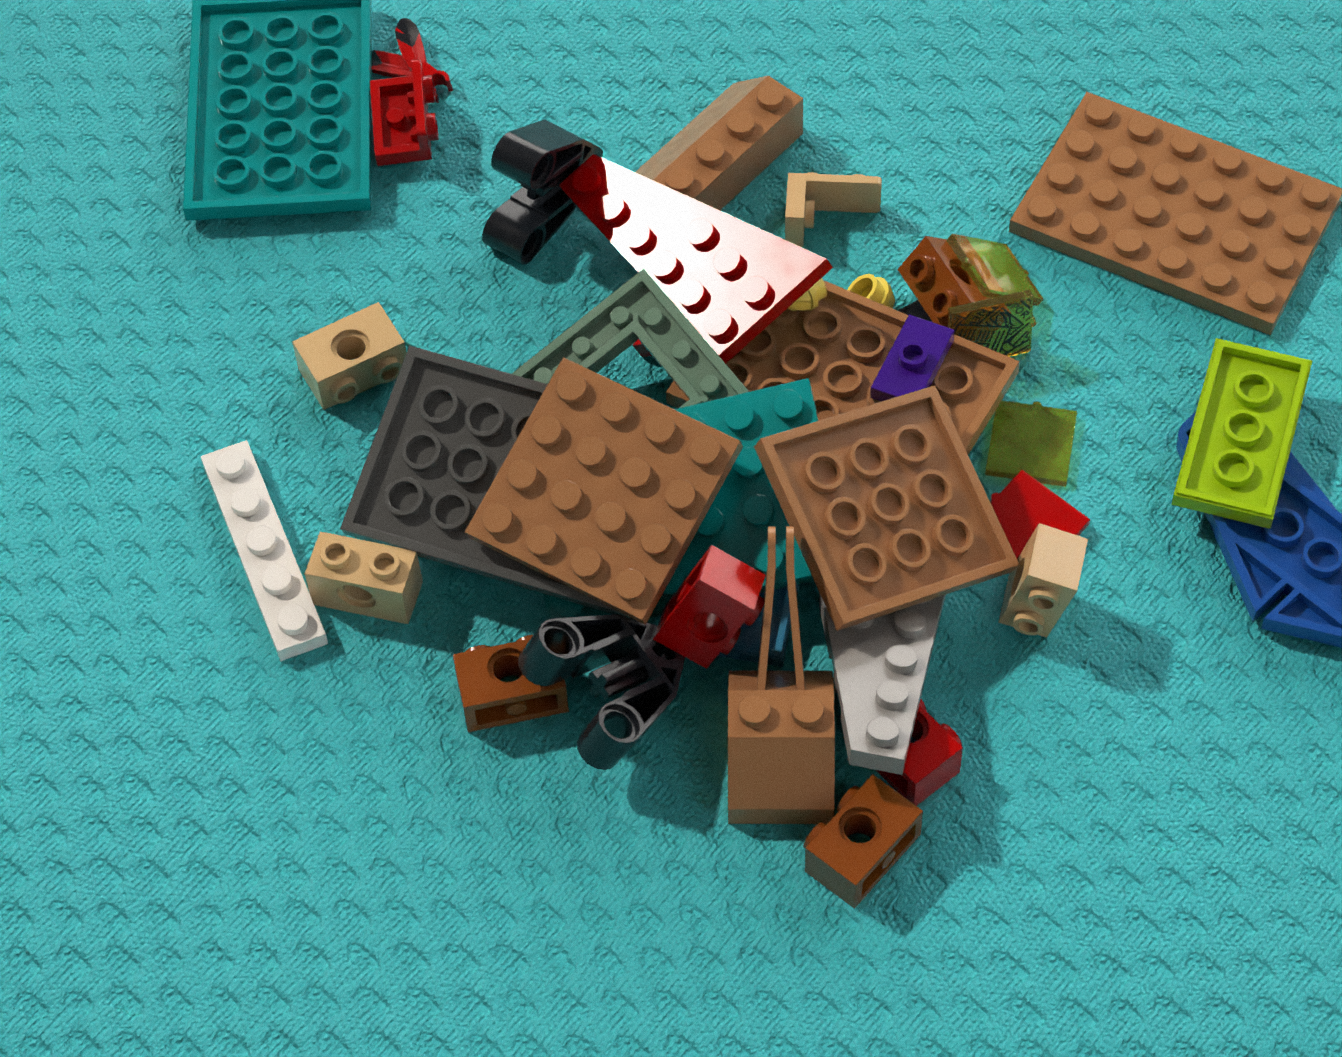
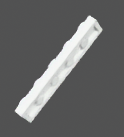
[201,440,328,662]

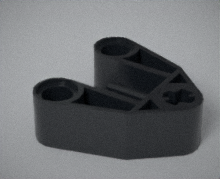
[482,119,603,264]
[518,614,685,770]

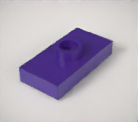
[870,315,955,402]

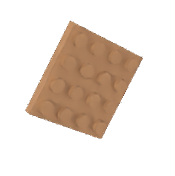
[465,357,743,625]
[754,385,1019,631]

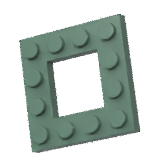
[512,268,749,408]

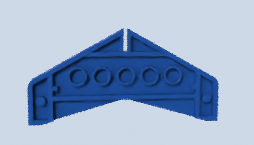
[1176,412,1342,648]

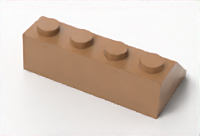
[635,76,803,210]

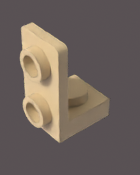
[785,172,882,247]

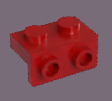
[370,60,439,166]

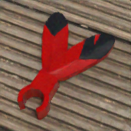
[372,18,453,103]

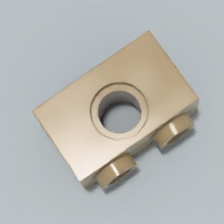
[292,302,406,410]
[998,523,1088,638]
[304,531,423,624]

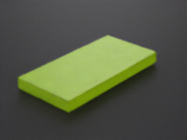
[1171,338,1312,529]

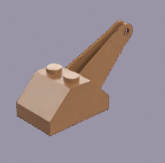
[728,526,835,824]

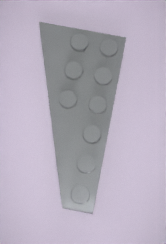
[819,592,946,775]

